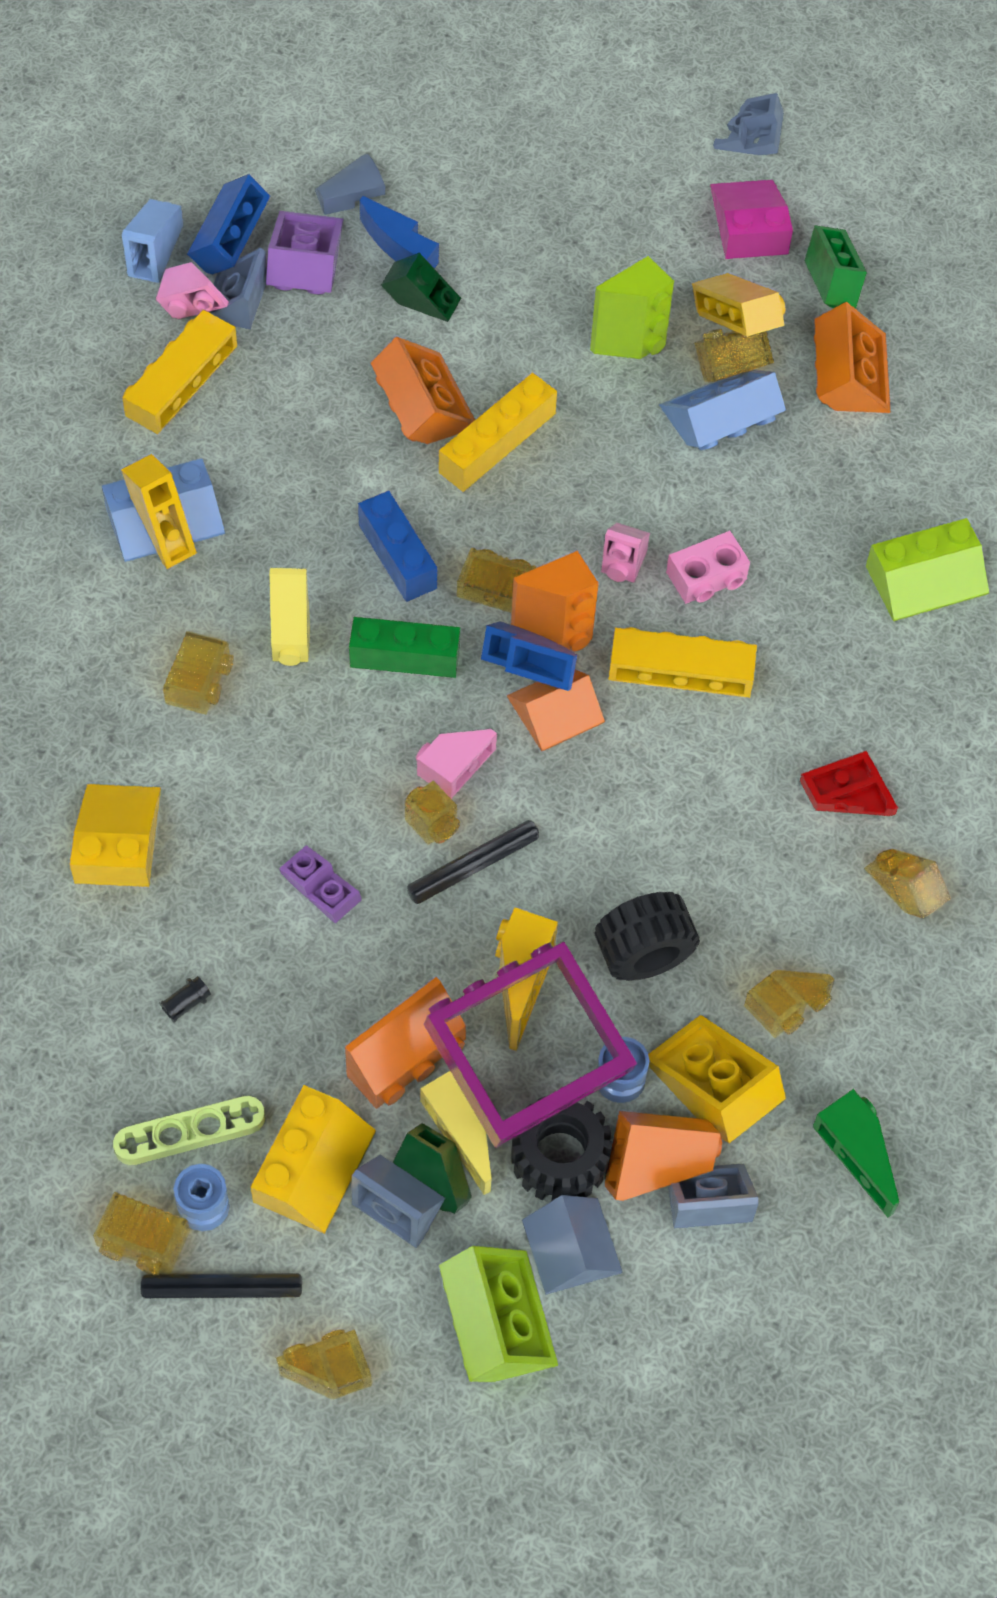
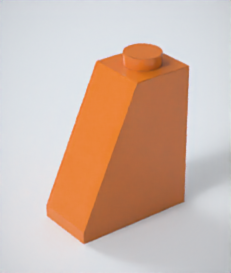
[605,1111,722,1201]

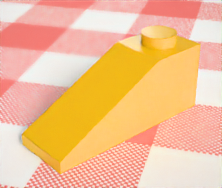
[121,454,197,569]

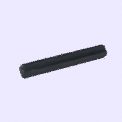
[407,820,539,904]
[140,1273,302,1299]

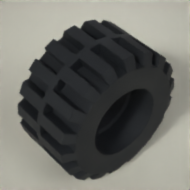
[594,892,700,981]
[511,1096,612,1201]

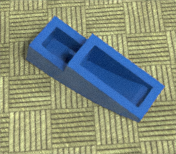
[359,196,439,269]
[481,621,577,691]

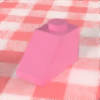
[416,729,497,799]

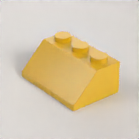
[250,1085,376,1234]

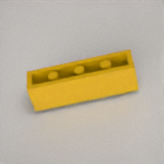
[692,273,786,336]
[122,310,237,434]
[439,372,557,492]
[608,627,757,698]

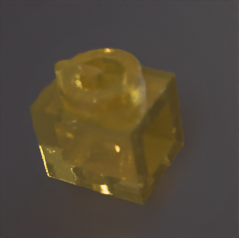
[405,780,460,845]

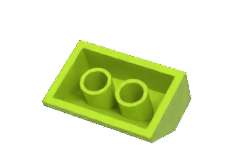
[590,256,674,359]
[866,518,989,621]
[439,1246,558,1382]

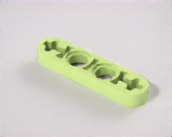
[113,1096,265,1165]

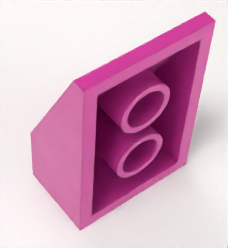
[710,179,793,259]

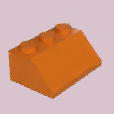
[814,302,891,413]
[371,336,475,444]
[511,550,599,651]
[345,977,466,1109]

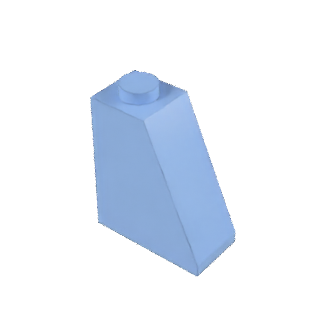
[122,199,183,283]

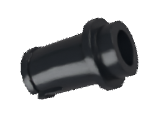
[159,976,211,1023]

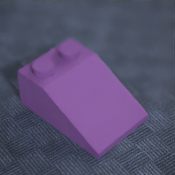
[266,211,343,295]

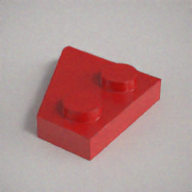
[800,751,898,816]

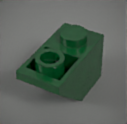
[381,252,462,322]
[393,1123,472,1214]

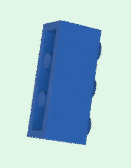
[187,174,270,275]
[358,490,437,602]

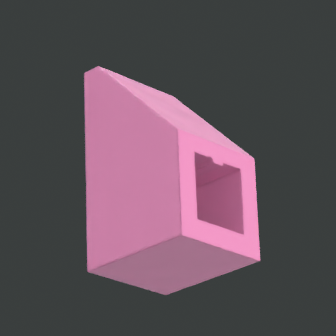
[156,262,229,319]
[601,523,650,583]

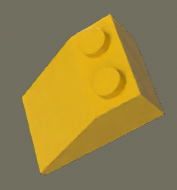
[70,784,161,887]
[495,907,558,1051]
[648,1015,786,1143]

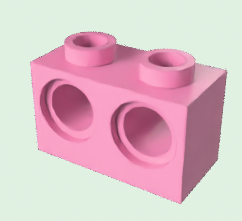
[666,531,750,604]

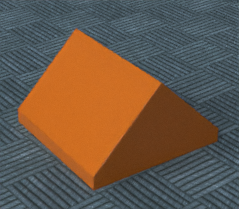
[507,669,605,751]

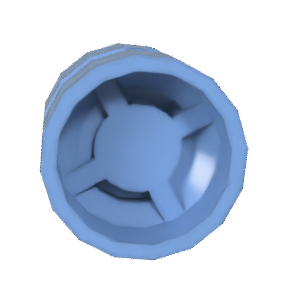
[597,1037,650,1103]
[173,1164,230,1231]

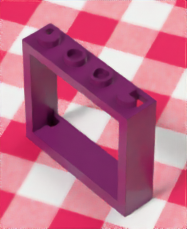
[424,942,637,1148]

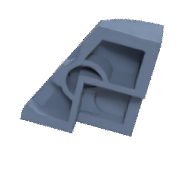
[713,93,784,155]
[315,154,385,215]

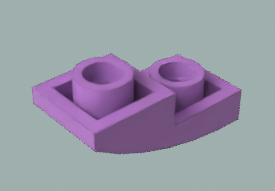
[279,845,362,923]

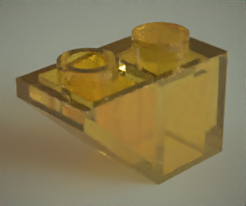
[864,848,951,919]
[744,970,835,1038]
[276,1329,372,1400]

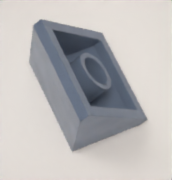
[209,247,267,329]
[352,1155,445,1248]
[668,1163,759,1229]
[522,1195,622,1295]

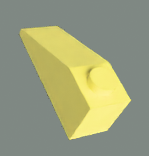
[269,568,310,666]
[420,1071,492,1195]

